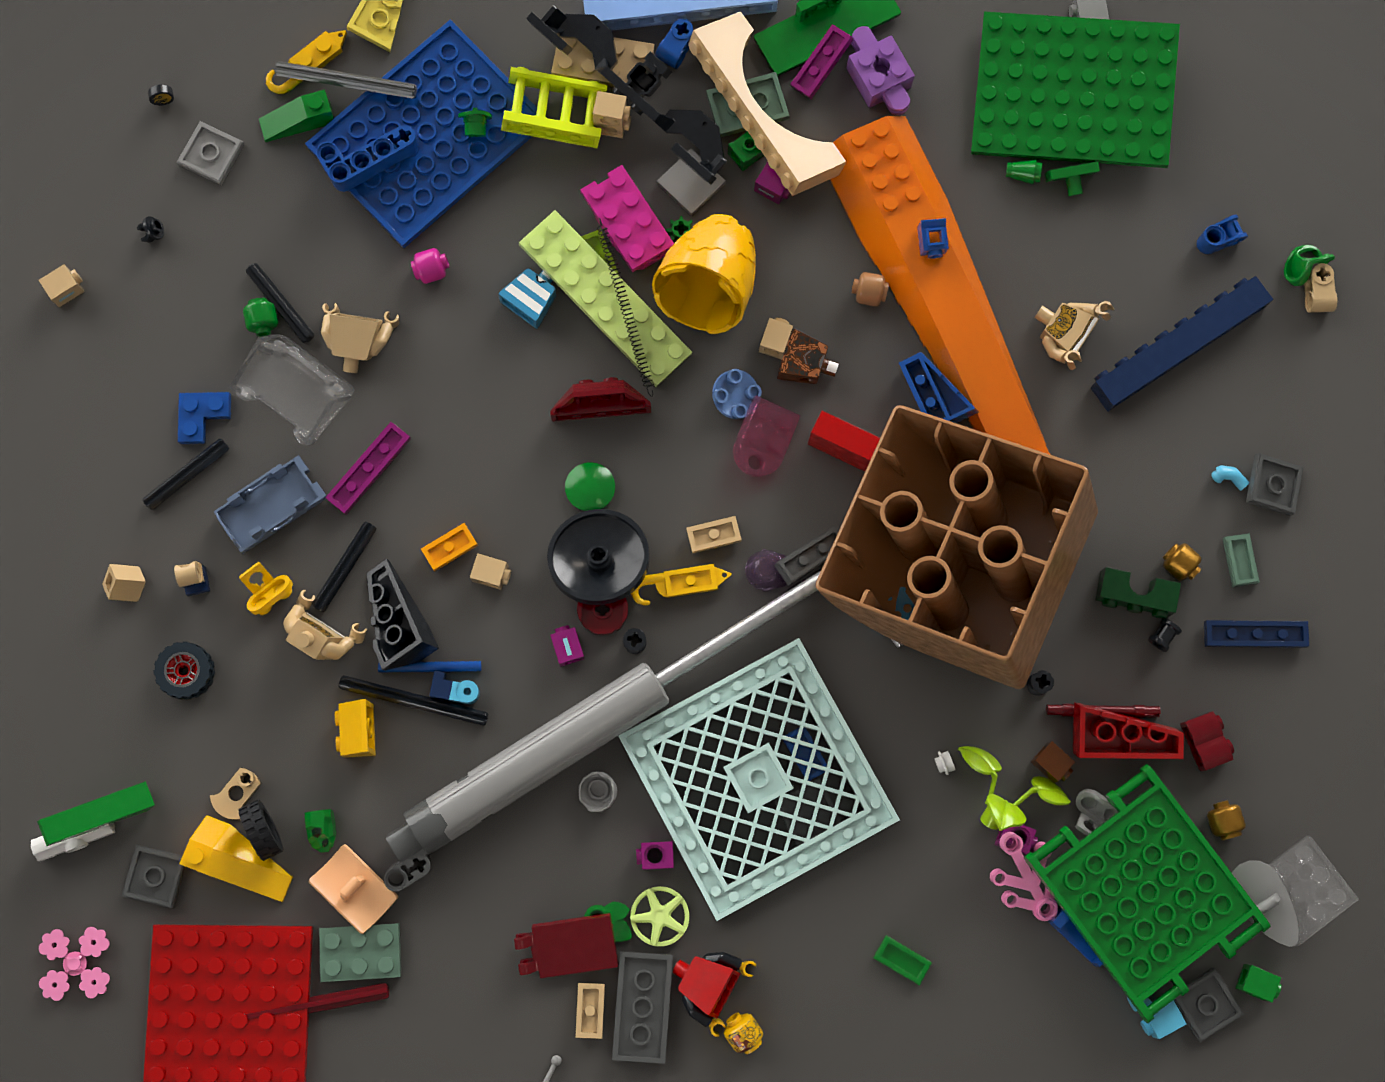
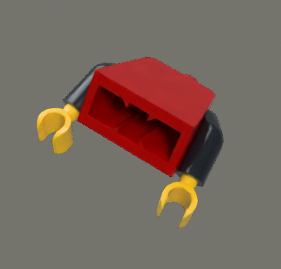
[673,952,757,1037]

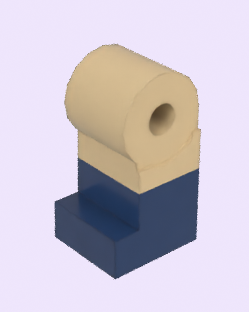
[174,561,210,596]

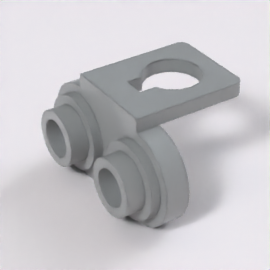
[1075,789,1118,836]

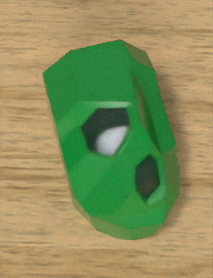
[304,809,336,853]

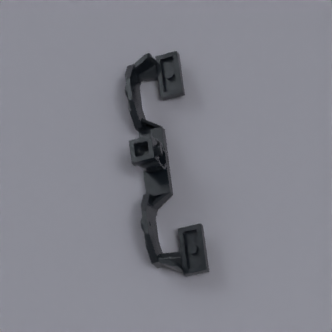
[526,5,727,185]

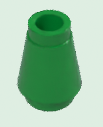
[1006,160,1043,185]

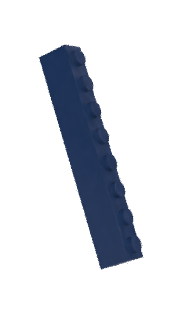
[1091,276,1274,412]

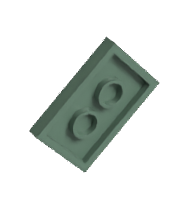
[706,72,789,137]
[319,923,401,982]

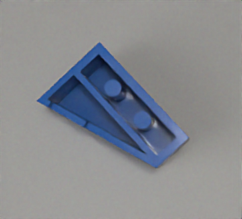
[899,352,979,423]

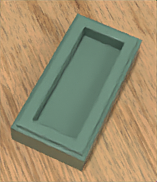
[1222,533,1260,587]

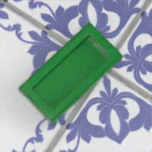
[873,935,932,986]

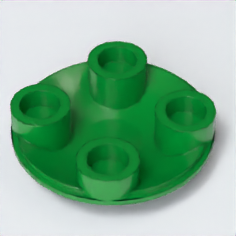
[565,462,615,511]

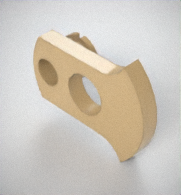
[210,768,261,820]

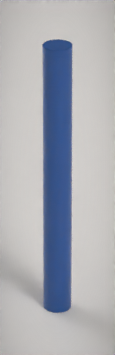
[378,661,482,673]

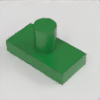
[1045,162,1100,197]

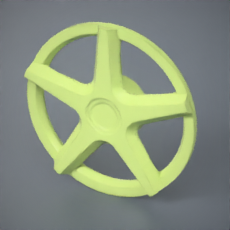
[630,886,689,946]

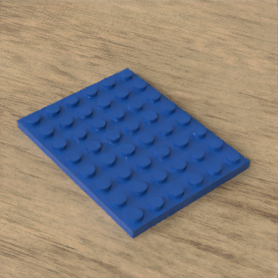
[305,19,537,249]

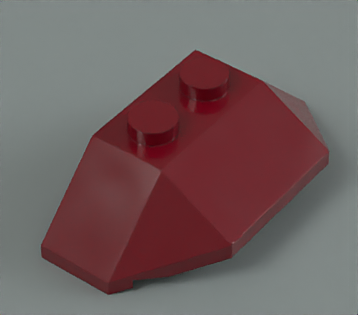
[550,377,651,422]

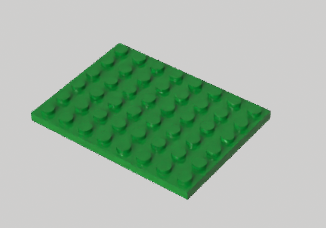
[971,11,1180,168]

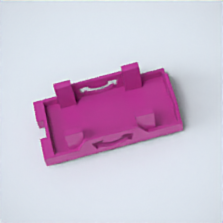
[580,165,674,272]

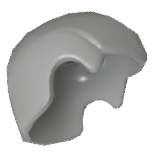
[578,771,618,812]

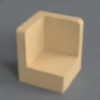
[102,564,146,602]

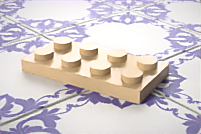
[551,37,655,87]

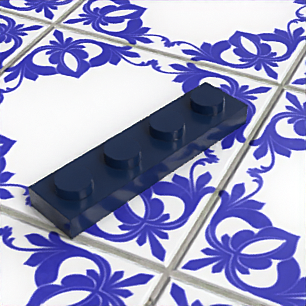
[1204,620,1309,648]

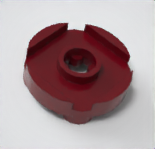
[577,598,628,635]

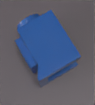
[917,218,949,259]

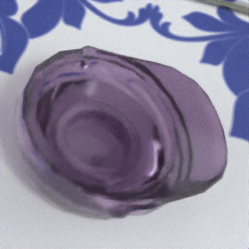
[745,549,787,591]

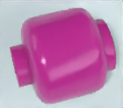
[411,248,449,284]

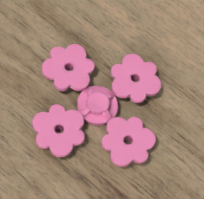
[39,927,110,1001]

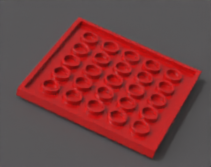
[143,924,313,1082]

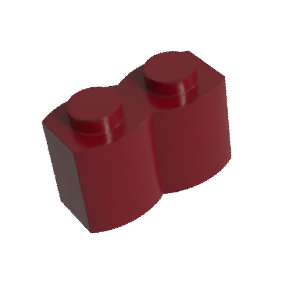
[1180,711,1234,771]

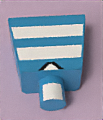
[499,268,556,329]

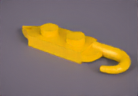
[266,30,347,94]
[631,564,732,605]

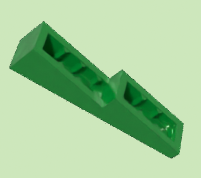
[37,781,155,846]

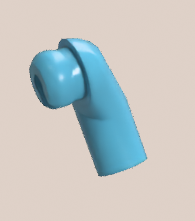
[1211,465,1249,491]

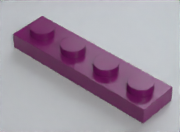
[325,422,411,515]

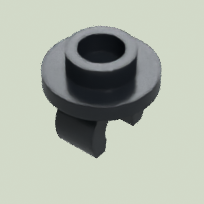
[137,216,164,243]

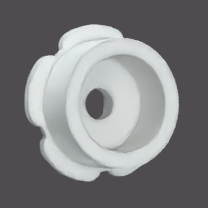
[934,751,955,775]

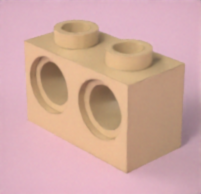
[593,91,631,139]

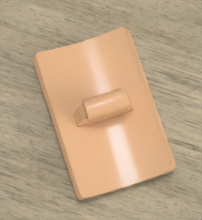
[309,844,398,934]

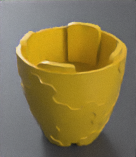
[652,214,756,334]

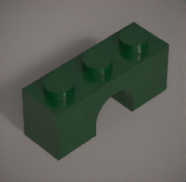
[1095,567,1181,619]

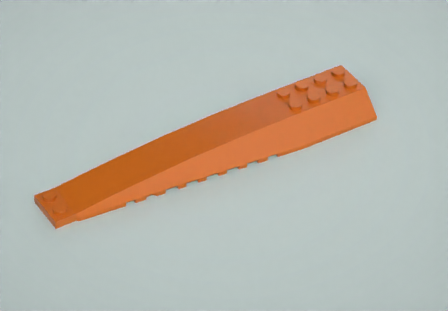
[830,116,1050,455]

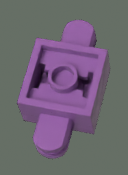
[846,26,915,115]

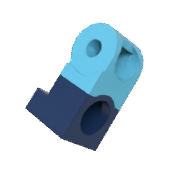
[429,671,480,704]

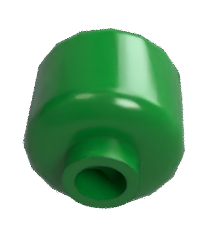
[243,298,278,337]

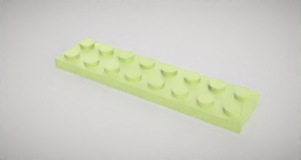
[519,210,692,387]

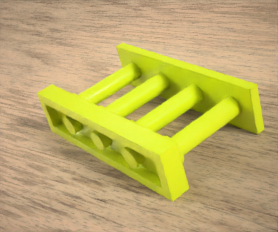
[501,67,608,148]

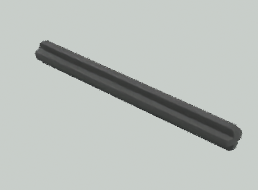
[274,61,417,99]

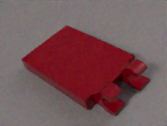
[514,913,619,978]

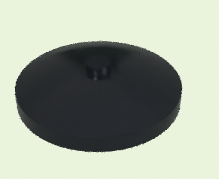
[547,509,650,605]

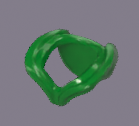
[1284,245,1335,286]

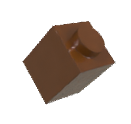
[1030,741,1075,783]

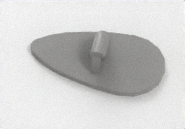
[1231,860,1299,947]

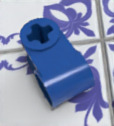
[655,19,693,69]
[1196,214,1248,254]

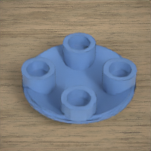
[712,369,762,419]

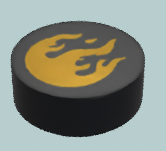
[148,84,174,106]

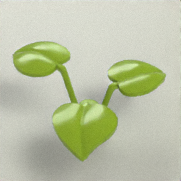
[958,746,1071,831]

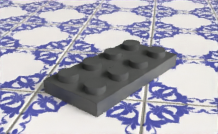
[612,951,673,1064]

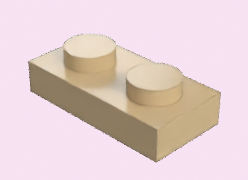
[686,516,741,554]
[575,983,605,1039]

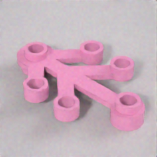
[990,832,1058,921]

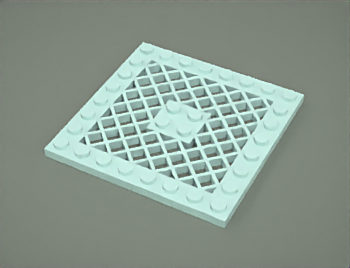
[618,638,900,921]

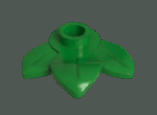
[584,902,632,942]

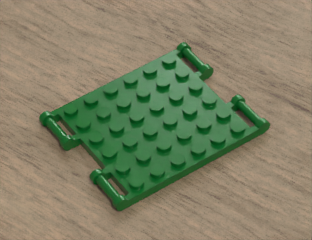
[1024,764,1271,1023]

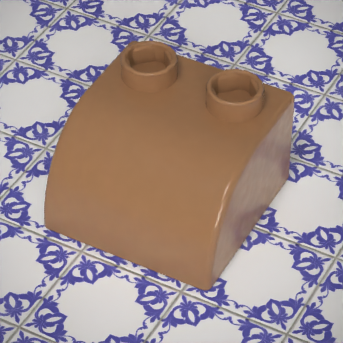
[815,405,1098,689]

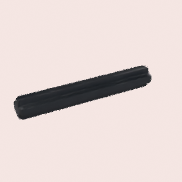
[246,263,314,343]
[143,439,229,510]
[312,521,376,612]

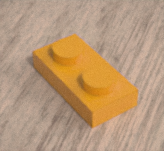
[421,523,478,572]

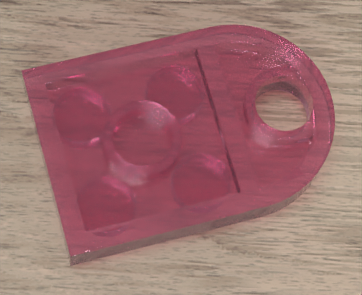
[733,395,800,477]

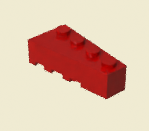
[1073,702,1184,759]

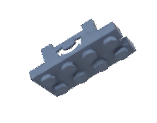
[214,455,327,554]

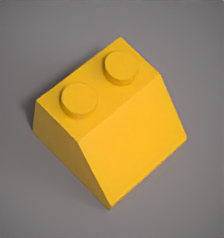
[335,699,376,758]

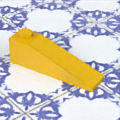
[179,815,293,902]

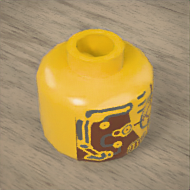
[724,1013,763,1054]

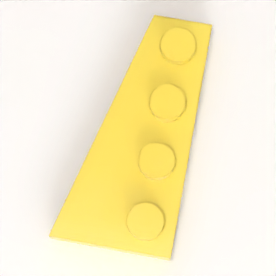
[347,0,403,52]

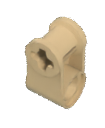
[1304,263,1337,313]

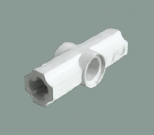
[31,822,115,861]

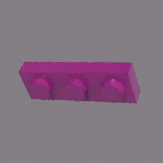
[790,24,853,100]

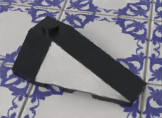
[367,559,439,671]

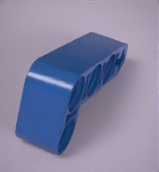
[316,125,418,192]

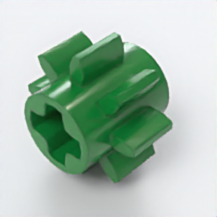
[666,216,693,243]

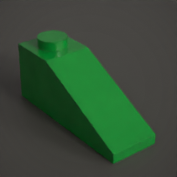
[259,89,335,142]

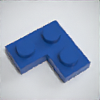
[178,392,231,444]

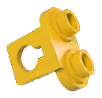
[239,562,293,615]

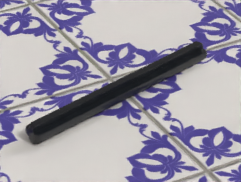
[339,675,488,726]

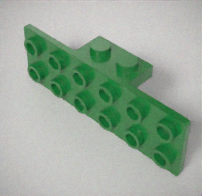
[754,0,901,76]

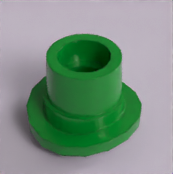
[458,108,492,137]

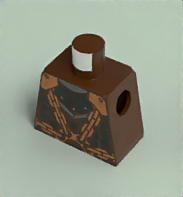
[777,328,839,384]

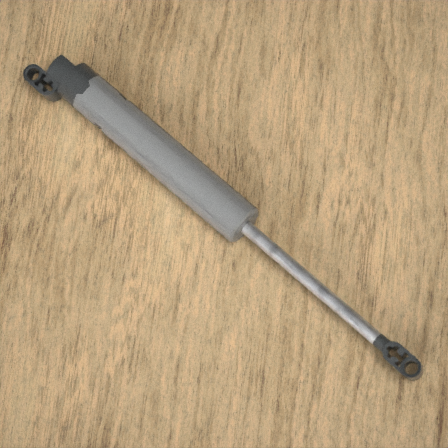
[384,571,821,891]

